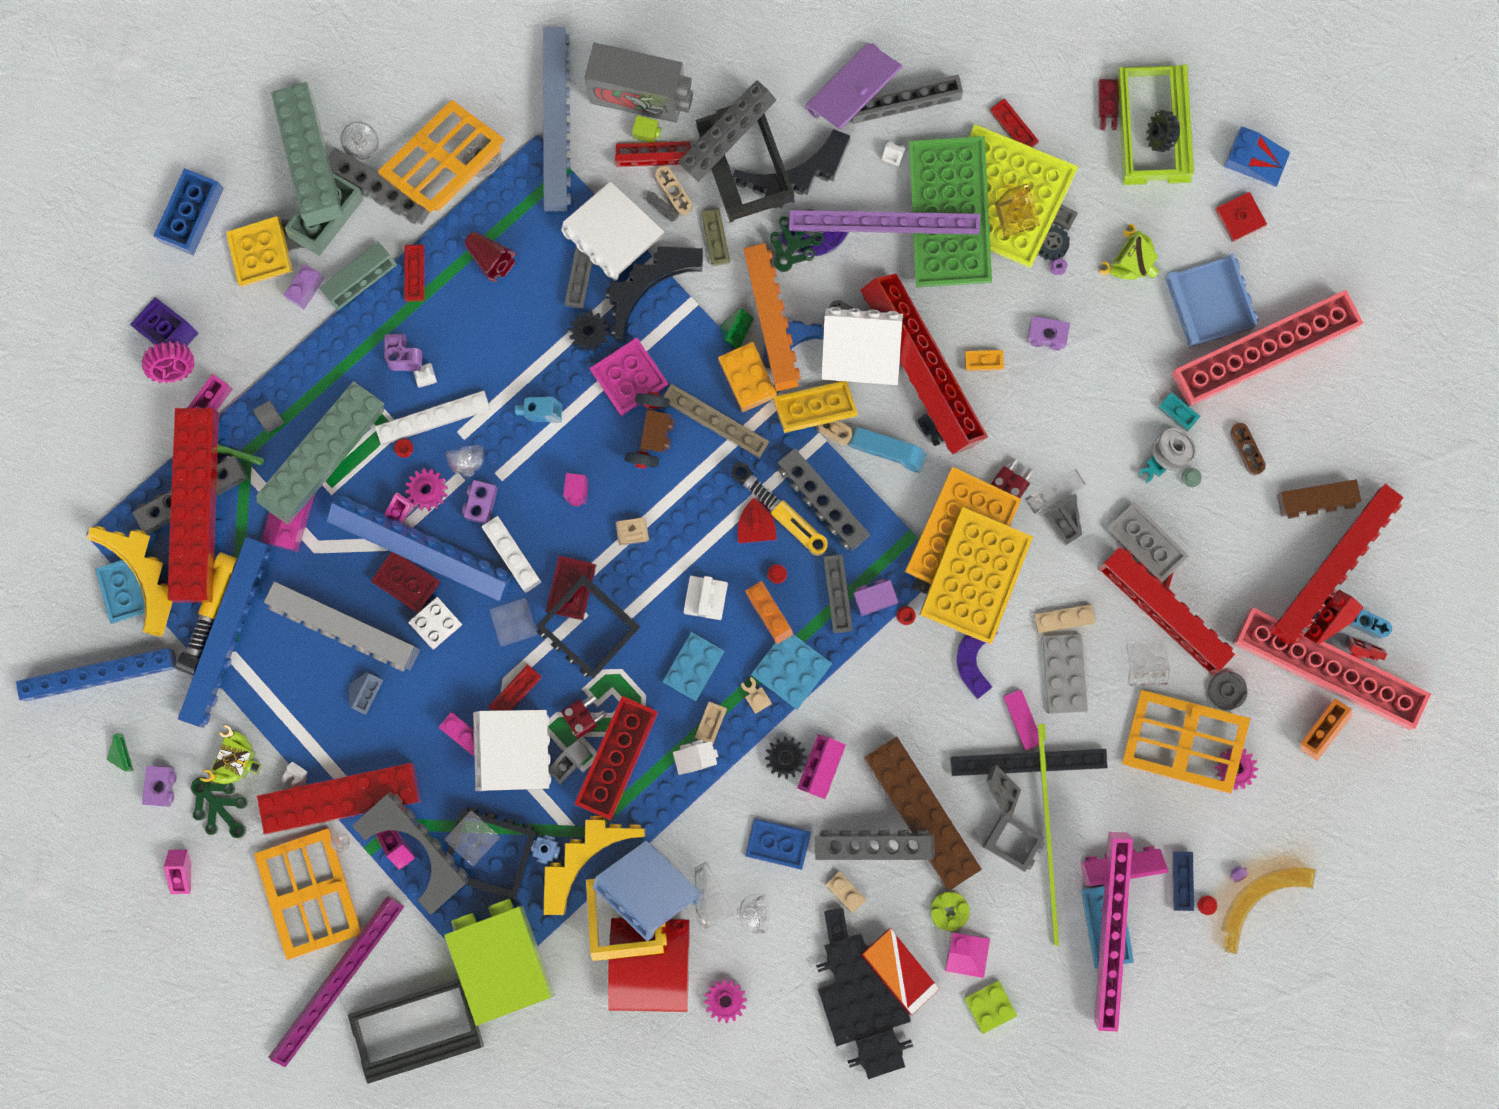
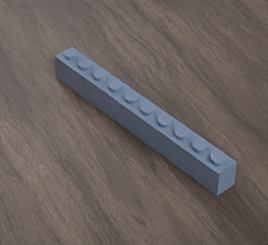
[543,27,571,211]

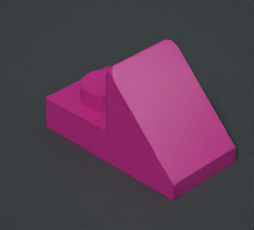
[384,493,414,523]

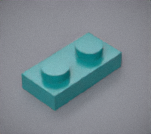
[1158,392,1201,432]

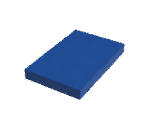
[745,818,811,870]

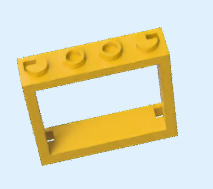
[586,879,667,961]

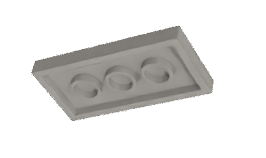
[1106,502,1189,583]
[1042,634,1088,714]

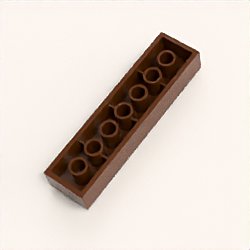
[864,737,982,891]

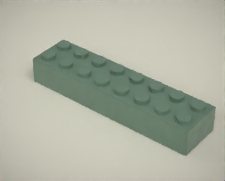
[271,82,344,227]
[256,381,384,525]

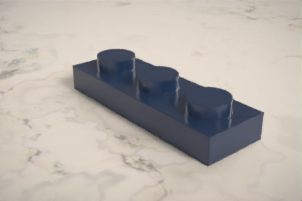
[1172,851,1194,911]

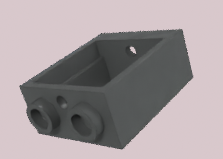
[983,814,1045,872]

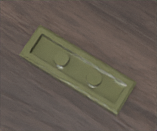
[701,208,730,267]

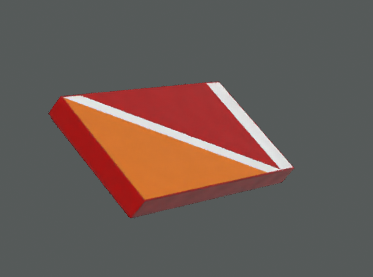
[861,928,940,1015]

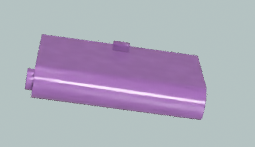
[804,43,903,130]

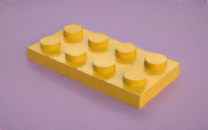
[773,381,858,433]

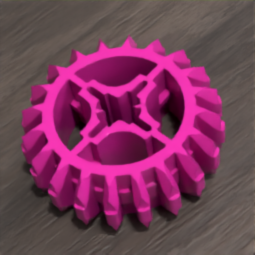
[141,341,195,384]

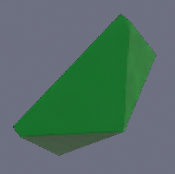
[720,308,754,349]
[106,733,134,772]

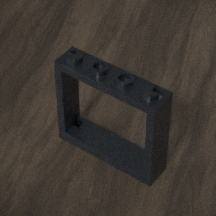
[535,574,640,679]
[448,806,538,900]

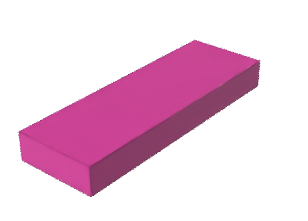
[1003,689,1039,751]

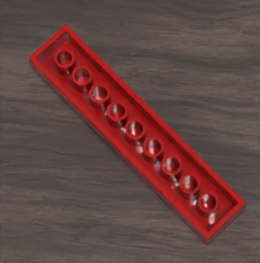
[860,273,988,455]
[168,408,219,603]

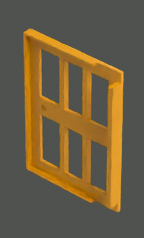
[378,100,505,213]
[1122,690,1251,794]
[254,828,362,960]

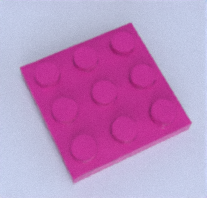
[589,338,669,416]

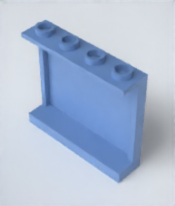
[1165,253,1259,348]
[593,841,701,941]

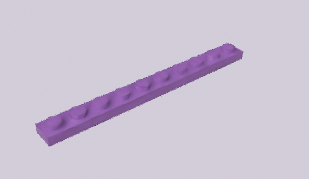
[789,210,980,235]

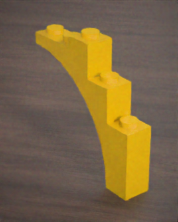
[86,526,173,637]
[544,816,645,915]

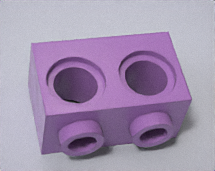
[462,480,498,524]

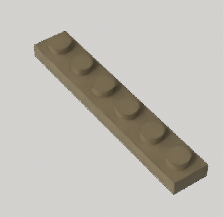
[663,384,769,459]

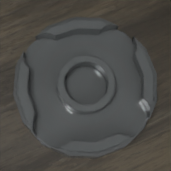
[1208,672,1248,710]

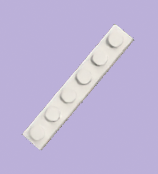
[375,391,491,446]

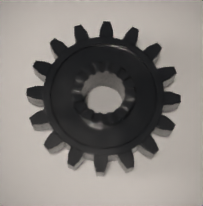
[1146,110,1180,152]
[568,311,610,353]
[765,736,807,779]

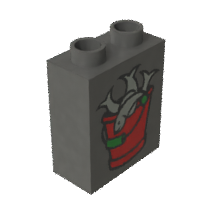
[584,42,693,123]

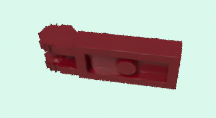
[1098,79,1118,130]

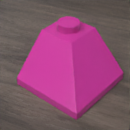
[945,932,990,978]

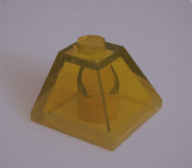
[995,183,1040,238]

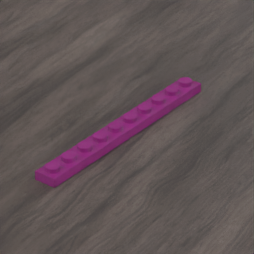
[268,896,404,1068]

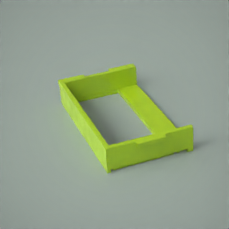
[1117,64,1194,186]

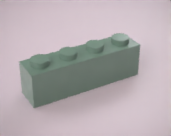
[319,242,397,311]

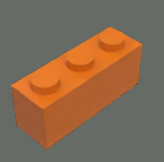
[745,581,793,644]
[1300,698,1352,761]

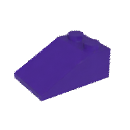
[130,297,199,347]

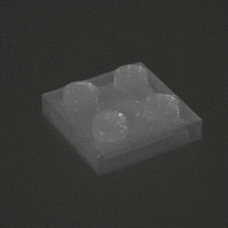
[489,598,538,647]
[444,811,501,867]

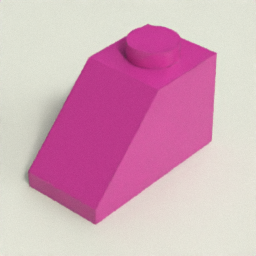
[376,830,415,870]
[164,850,191,894]

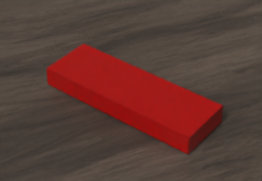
[989,98,1039,147]
[405,245,425,302]
[488,664,542,711]

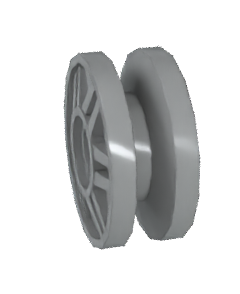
[461,135,501,178]
[1152,428,1196,472]

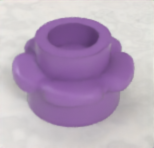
[1049,258,1068,275]
[1230,866,1248,883]

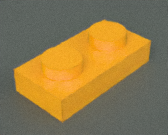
[965,350,1004,371]

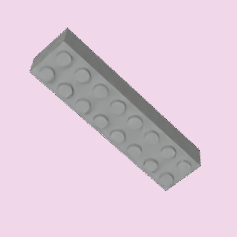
[264,582,420,672]

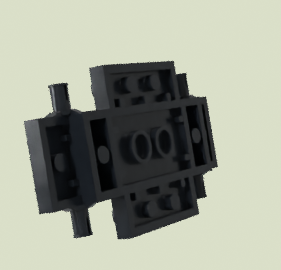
[816,933,913,1080]

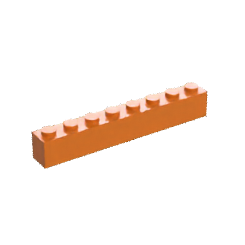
[743,243,801,391]

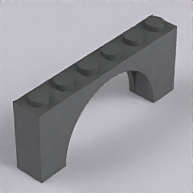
[352,792,469,915]

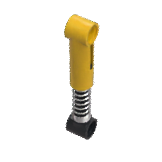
[731,462,828,556]
[176,552,238,676]

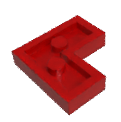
[1345,635,1387,661]

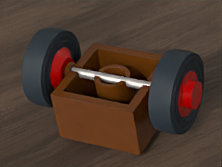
[624,391,675,469]

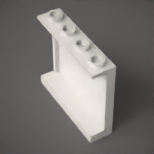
[561,182,664,281]
[822,307,903,385]
[473,710,551,791]

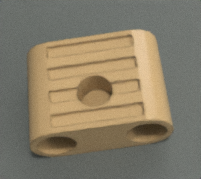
[615,518,649,545]

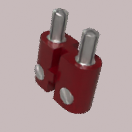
[990,458,1034,498]
[561,695,607,739]

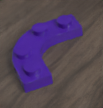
[777,231,849,256]
[956,632,998,699]

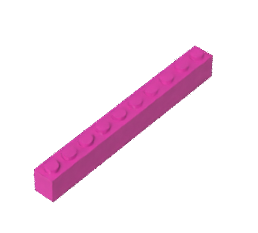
[1094,832,1133,1032]

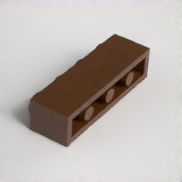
[1277,479,1362,519]

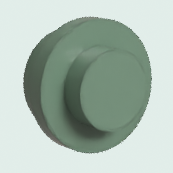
[1182,468,1202,487]

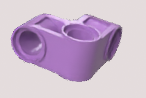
[384,334,422,371]

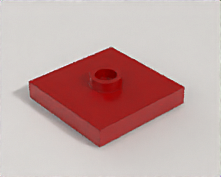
[1215,192,1267,242]

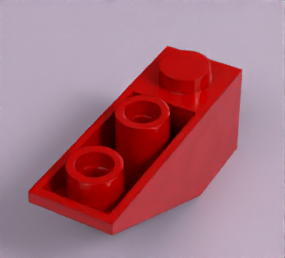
[1304,589,1364,645]

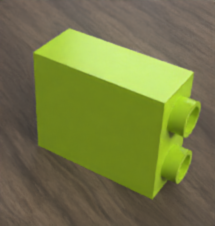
[444,899,555,1026]

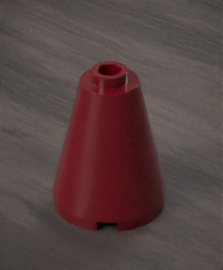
[465,232,516,282]

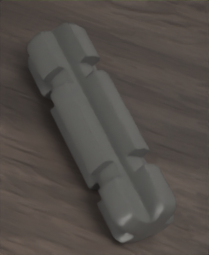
[646,192,679,222]

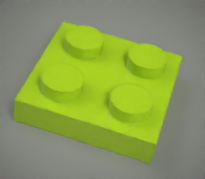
[964,980,1018,1034]

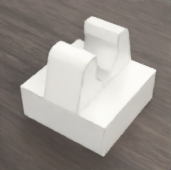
[881,141,905,167]
[413,363,437,388]
[282,762,307,788]

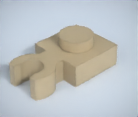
[741,677,772,714]

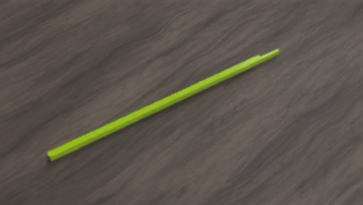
[1038,724,1059,946]

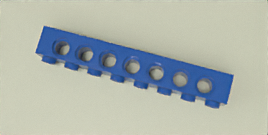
[16,648,176,702]

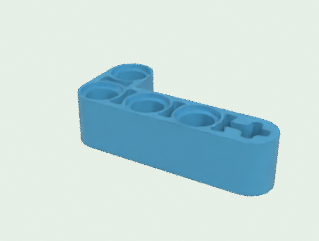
[848,427,927,473]
[1310,597,1392,639]

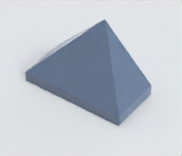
[349,672,383,715]

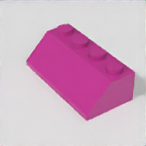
[261,494,315,552]
[1081,846,1169,886]

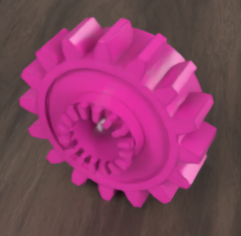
[405,469,448,511]
[1214,748,1259,790]
[704,979,747,1023]

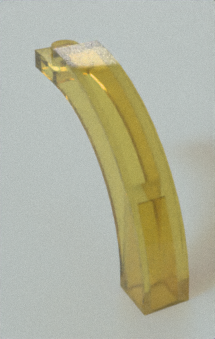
[1221,868,1316,954]

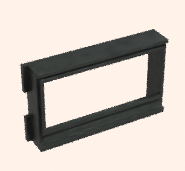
[695,105,795,223]
[347,979,484,1084]

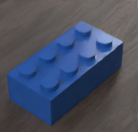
[153,168,224,256]

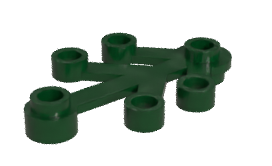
[770,209,824,272]
[191,777,248,838]

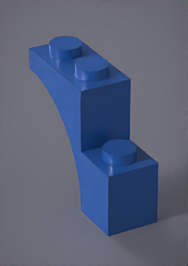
[762,320,824,369]

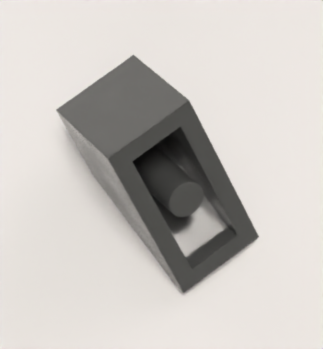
[548,740,591,785]

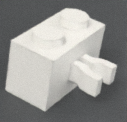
[673,740,718,775]

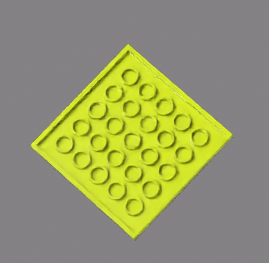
[969,124,1078,268]

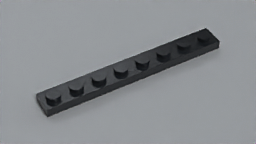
[950,749,1108,776]

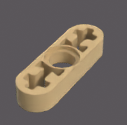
[655,166,692,216]

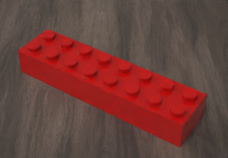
[1098,547,1235,675]
[257,763,421,834]

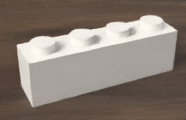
[481,516,542,593]

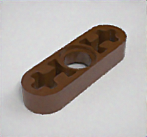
[1230,423,1266,476]

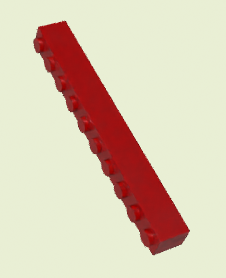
[1270,483,1404,646]

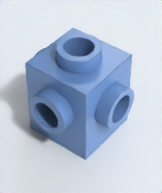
[531,835,560,864]

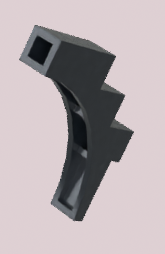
[733,129,851,208]
[606,247,703,342]

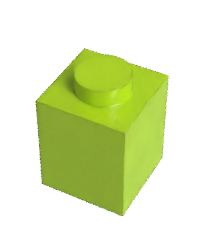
[632,115,662,143]

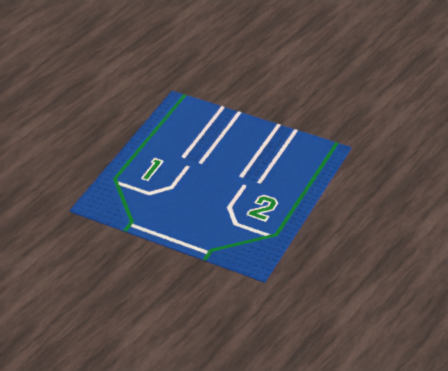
[86,135,921,946]

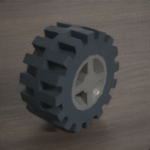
[1039,225,1070,261]

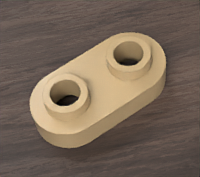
[817,420,852,445]

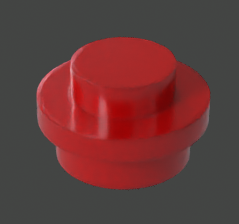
[394,439,414,458]
[768,564,787,584]
[896,606,916,625]
[1197,895,1218,915]

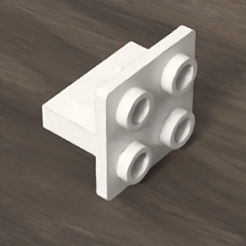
[684,576,728,620]

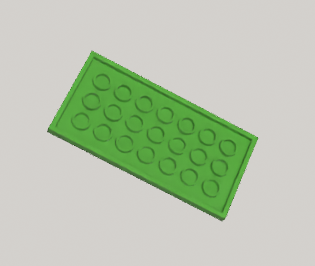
[909,136,992,288]

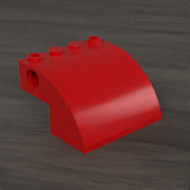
[608,918,690,1012]

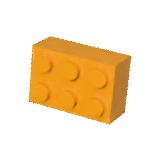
[718,342,777,413]

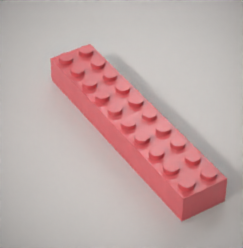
[1171,290,1363,407]
[1232,607,1431,730]

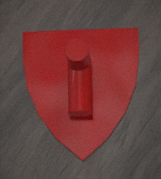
[738,498,777,543]

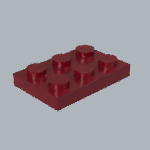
[371,552,441,613]
[545,556,597,621]

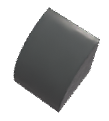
[253,400,285,433]

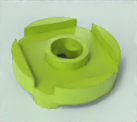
[930,892,970,931]

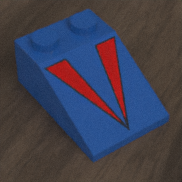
[1224,126,1290,187]

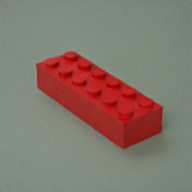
[574,696,659,820]

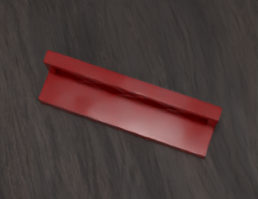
[615,141,691,167]

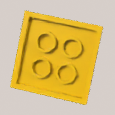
[226,216,293,287]

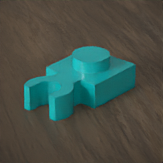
[1138,456,1167,483]

